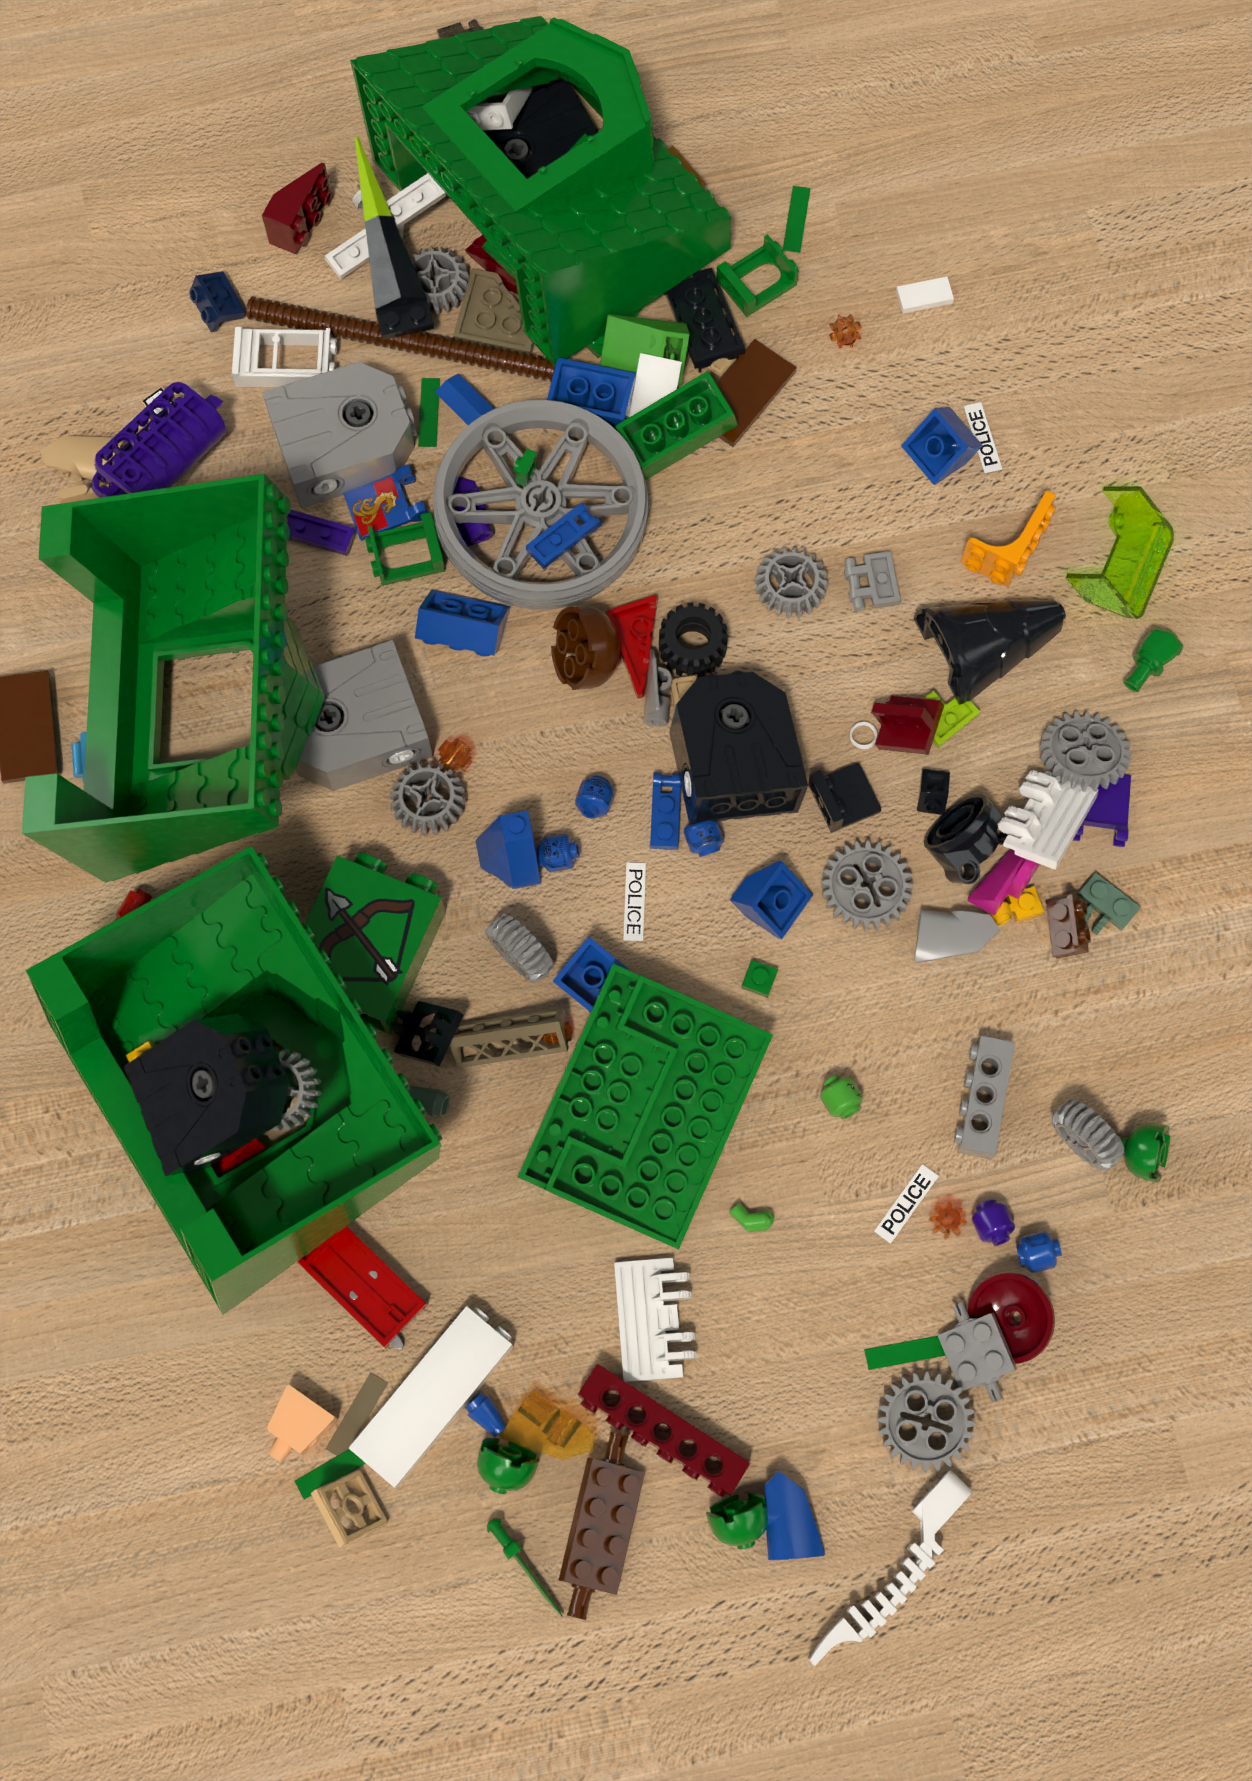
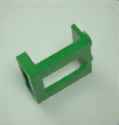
[716,234,799,317]
[365,512,445,586]

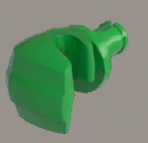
[1124,627,1184,692]

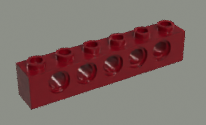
[578,1364,751,1497]

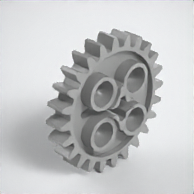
[1039,711,1132,792]
[821,840,913,932]
[877,1372,976,1472]

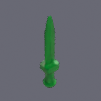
[487,1518,563,1617]

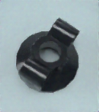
[924,794,1008,885]

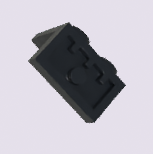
[808,763,881,833]

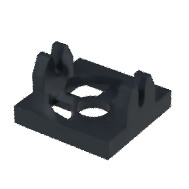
[391,1001,464,1067]

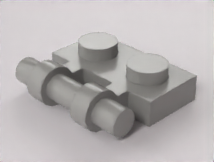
[844,551,901,612]

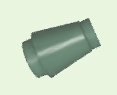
[407,1086,450,1118]

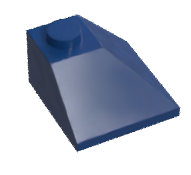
[730,861,813,939]

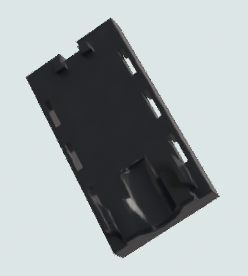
[665,267,745,373]

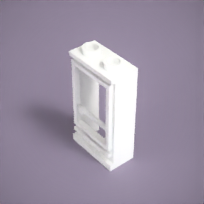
[466,86,535,130]
[232,327,337,387]

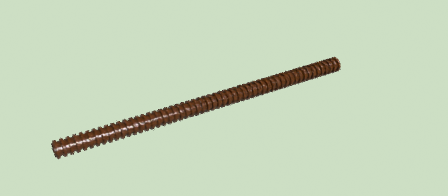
[246,296,679,390]

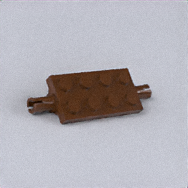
[559,1432,645,1620]

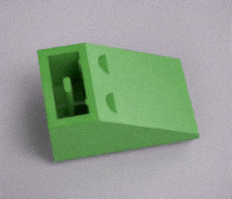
[600,314,690,385]

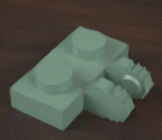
[1078,873,1141,935]

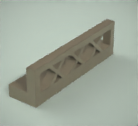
[450,1007,569,1068]

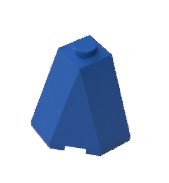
[475,810,541,889]

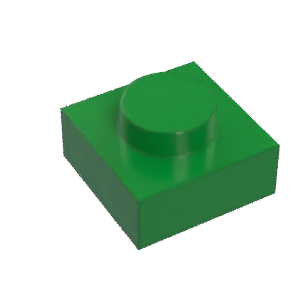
[513,448,537,487]
[741,960,778,998]

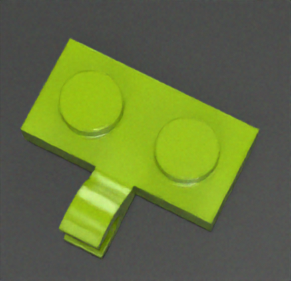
[925,691,980,748]

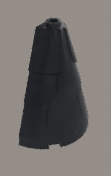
[914,600,1066,705]

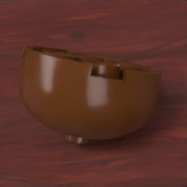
[551,606,620,690]

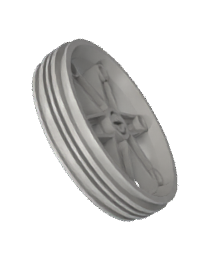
[433,400,648,610]

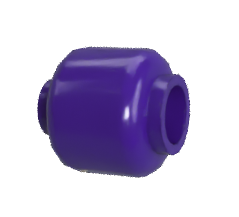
[972,1200,1015,1246]

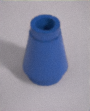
[464,1391,508,1437]

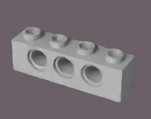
[954,1035,1015,1160]

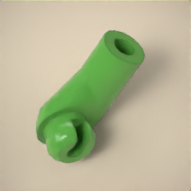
[729,1203,774,1232]

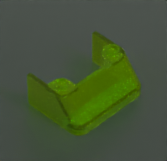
[1066,486,1174,619]

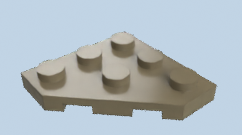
[453,268,534,356]

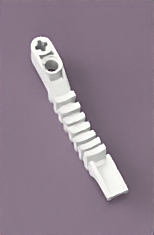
[808,1470,973,1666]

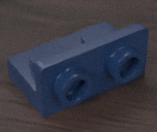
[189,271,246,332]

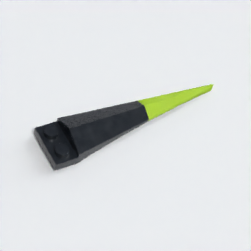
[355,136,434,340]

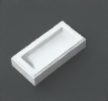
[896,276,954,314]

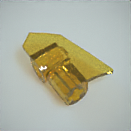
[500,1389,593,1460]

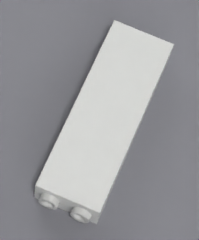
[349,1306,513,1489]

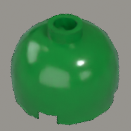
[1122,1123,1170,1183]
[477,1438,539,1494]
[706,1493,768,1549]

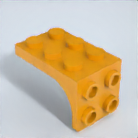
[961,490,1056,587]

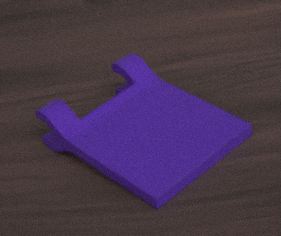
[1073,774,1131,847]

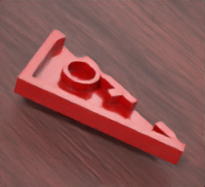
[606,595,657,699]

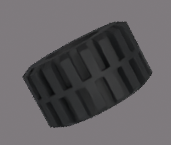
[659,602,728,677]

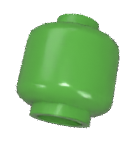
[820,1075,863,1120]

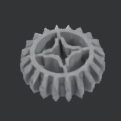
[410,245,470,315]
[754,546,828,619]
[390,761,465,836]
[486,913,553,983]
[273,1049,322,1131]
[1052,1099,1125,1171]

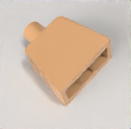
[266,1384,338,1463]

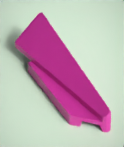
[967,849,1040,916]

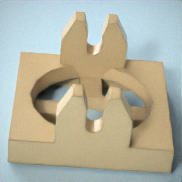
[311,1469,388,1548]

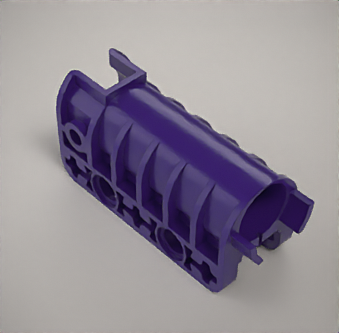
[92,382,226,498]

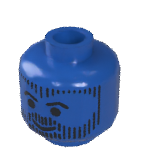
[575,776,615,819]
[684,821,724,857]
[537,834,580,872]
[1016,1231,1062,1273]

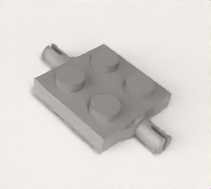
[938,1302,1017,1403]

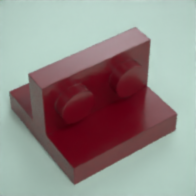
[871,696,944,755]

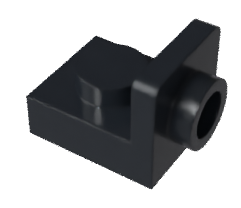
[917,769,950,815]

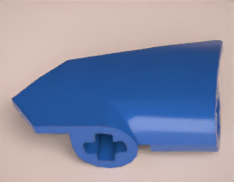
[764,1471,825,1560]

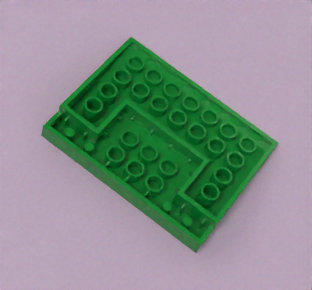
[517,963,773,1250]

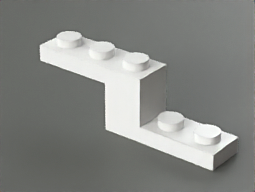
[325,173,446,280]

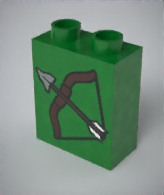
[304,852,446,1035]

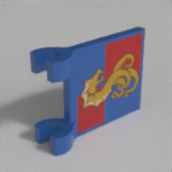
[343,464,428,541]

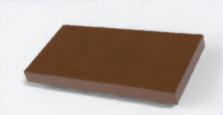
[716,339,797,447]
[0,670,59,784]

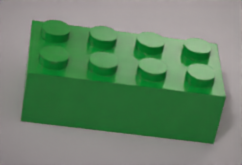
[615,371,738,480]

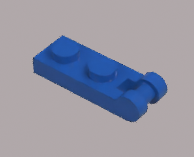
[526,503,602,569]
[650,772,681,850]

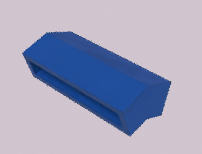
[435,373,494,425]

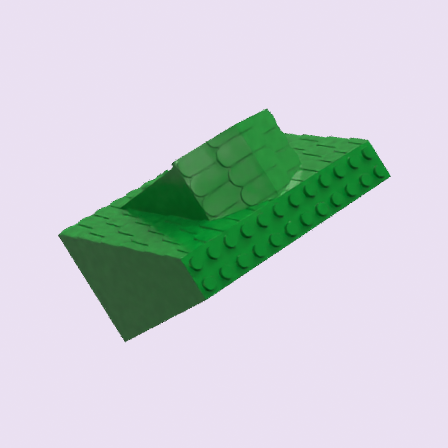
[350,16,731,367]
[22,474,325,883]
[25,846,442,1315]

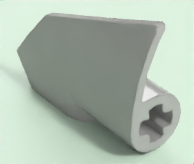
[643,649,672,727]
[914,909,1000,963]

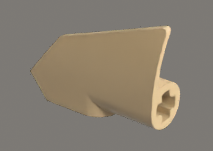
[40,436,126,484]

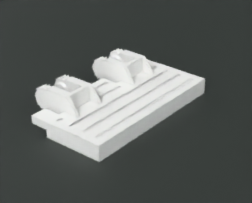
[997,770,1099,870]
[614,1258,697,1383]

